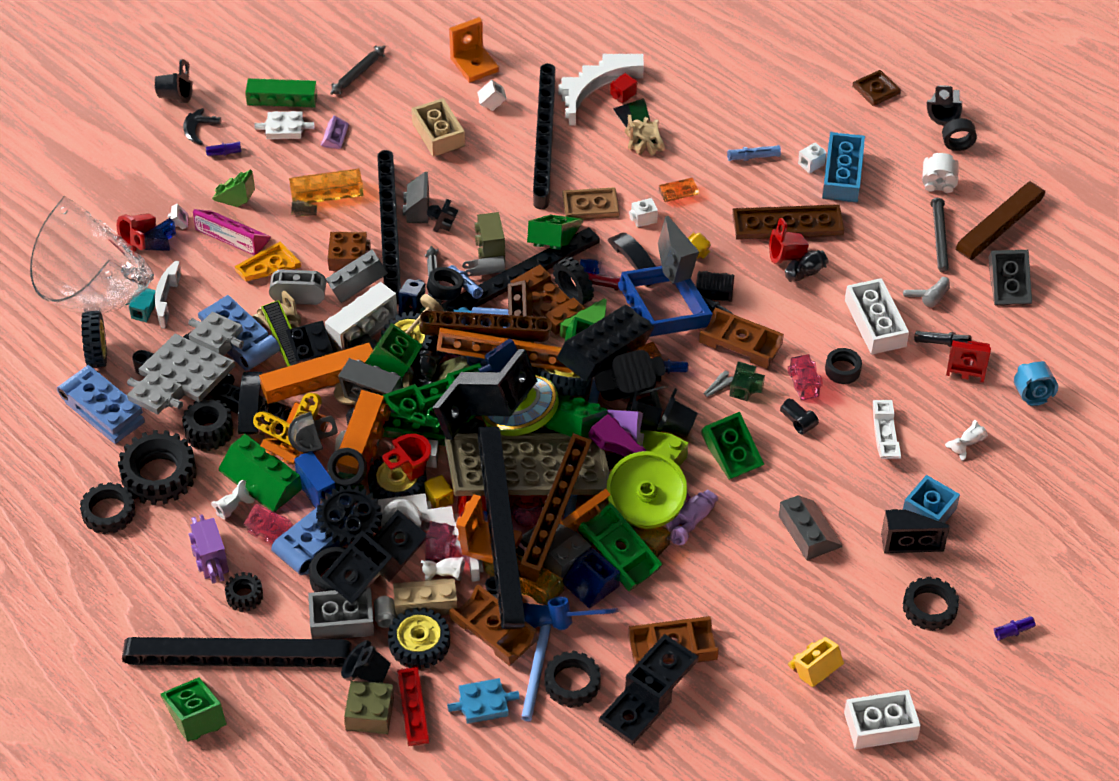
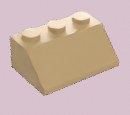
[393,578,457,619]

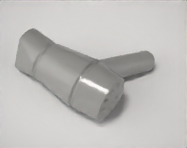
[903,277,950,308]

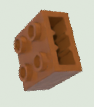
[328,232,371,271]

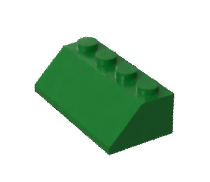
[219,434,302,513]

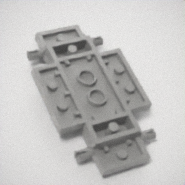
[127,312,244,415]

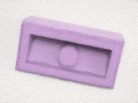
[321,115,349,149]

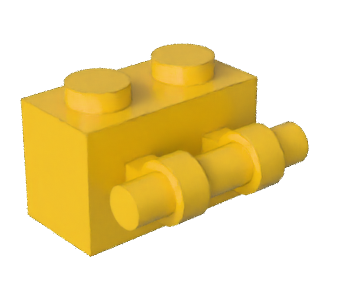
[788,637,844,687]

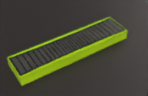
[261,300,297,367]

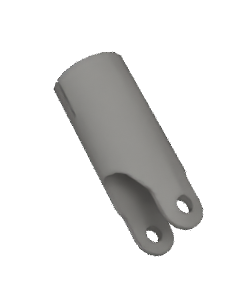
[462,256,505,276]

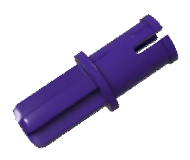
[206,141,241,156]
[994,617,1036,641]

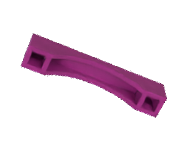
[588,414,691,505]

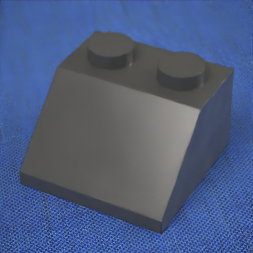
[403,172,429,223]

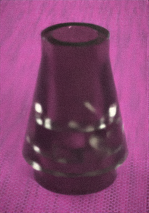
[291,199,317,217]

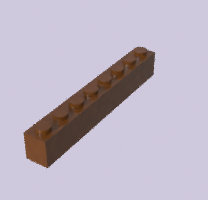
[519,433,592,582]

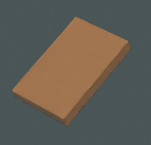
[562,187,619,220]

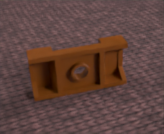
[510,265,585,335]
[699,307,784,369]
[449,584,539,666]
[628,616,719,666]

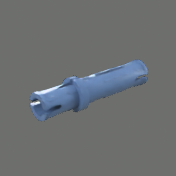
[727,145,781,161]
[448,265,483,299]

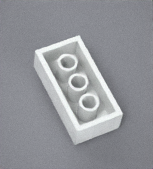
[845,278,909,355]
[325,282,398,352]

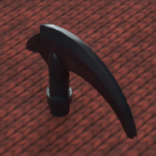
[183,108,221,145]

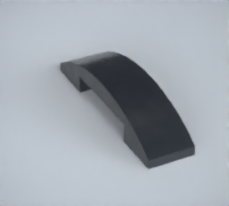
[608,232,656,287]
[238,372,263,434]

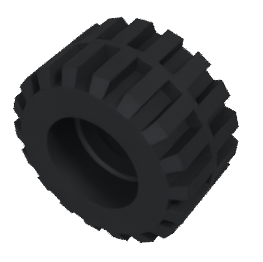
[182,398,234,451]

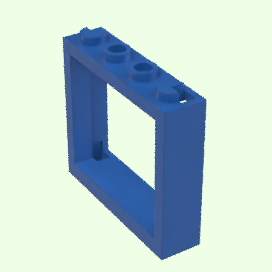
[618,266,712,337]

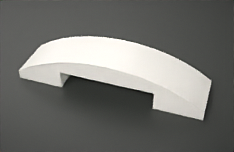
[155,261,181,328]
[873,400,901,459]

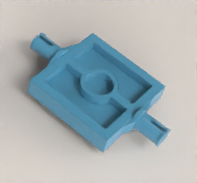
[447,678,520,724]

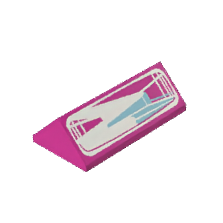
[193,209,271,255]

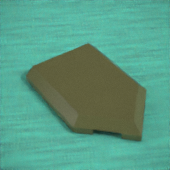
[433,355,469,382]

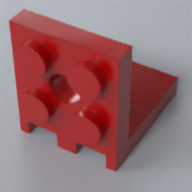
[946,340,991,383]

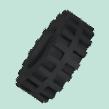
[118,430,197,505]

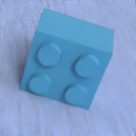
[903,475,960,523]

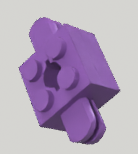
[188,514,229,584]

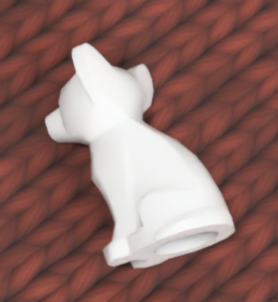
[945,420,988,461]
[211,480,255,520]
[421,557,465,581]

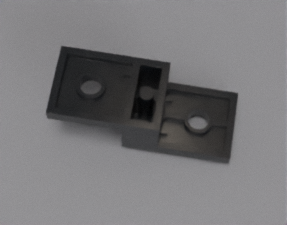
[599,634,698,746]

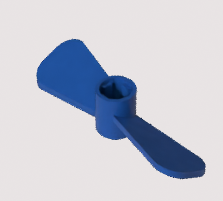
[523,597,619,630]

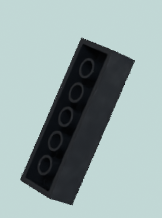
[556,304,655,382]

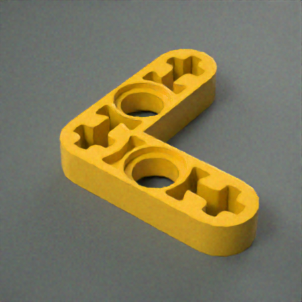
[253,393,322,446]

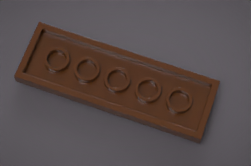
[732,204,844,239]

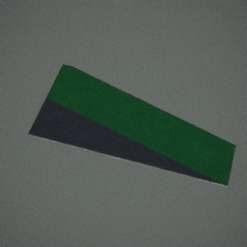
[613,99,656,144]

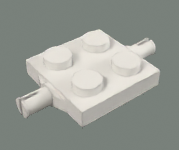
[255,111,314,139]

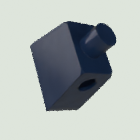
[398,279,425,317]
[478,338,517,373]

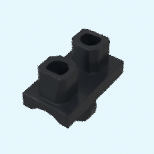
[427,199,458,233]

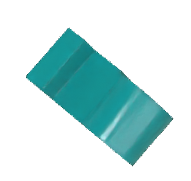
[129,287,156,323]

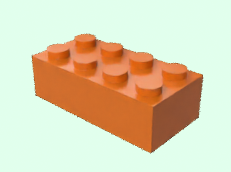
[336,390,391,477]

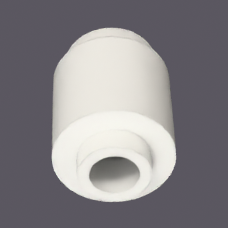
[374,596,396,628]

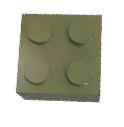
[474,212,505,262]
[344,681,394,734]

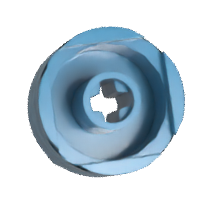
[1014,361,1058,406]

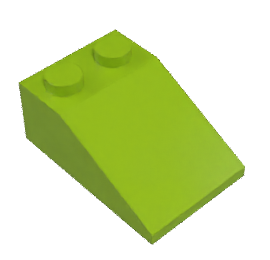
[640,429,688,467]

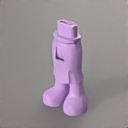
[657,490,718,545]

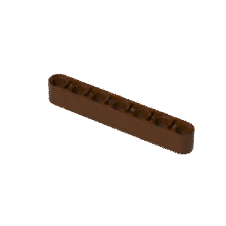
[956,181,1046,260]
[419,310,552,342]

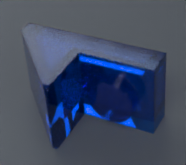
[143,218,176,251]
[580,258,602,274]

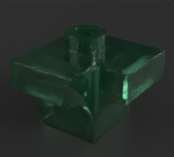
[729,361,765,401]

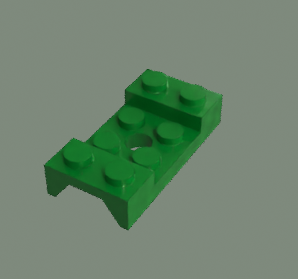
[578,503,662,592]

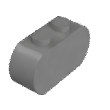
[269,270,327,305]

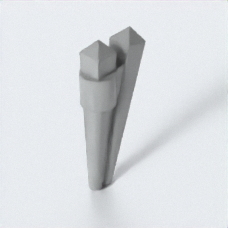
[704,370,735,397]

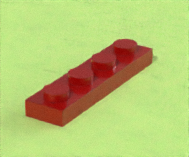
[397,667,429,746]

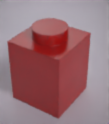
[610,73,637,104]

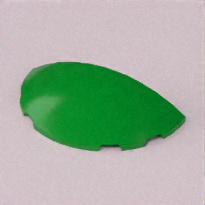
[382,363,482,428]

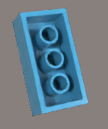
[822,132,865,203]

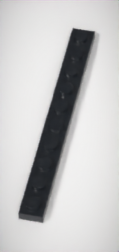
[441,227,600,312]

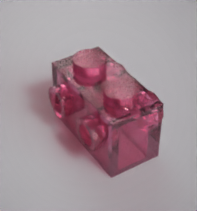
[788,354,823,401]
[244,503,294,545]
[425,521,457,563]

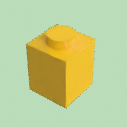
[424,475,454,508]

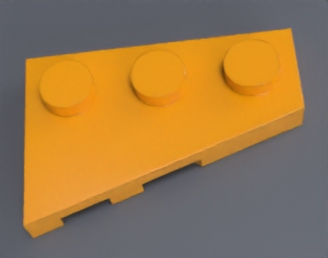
[235,241,302,282]

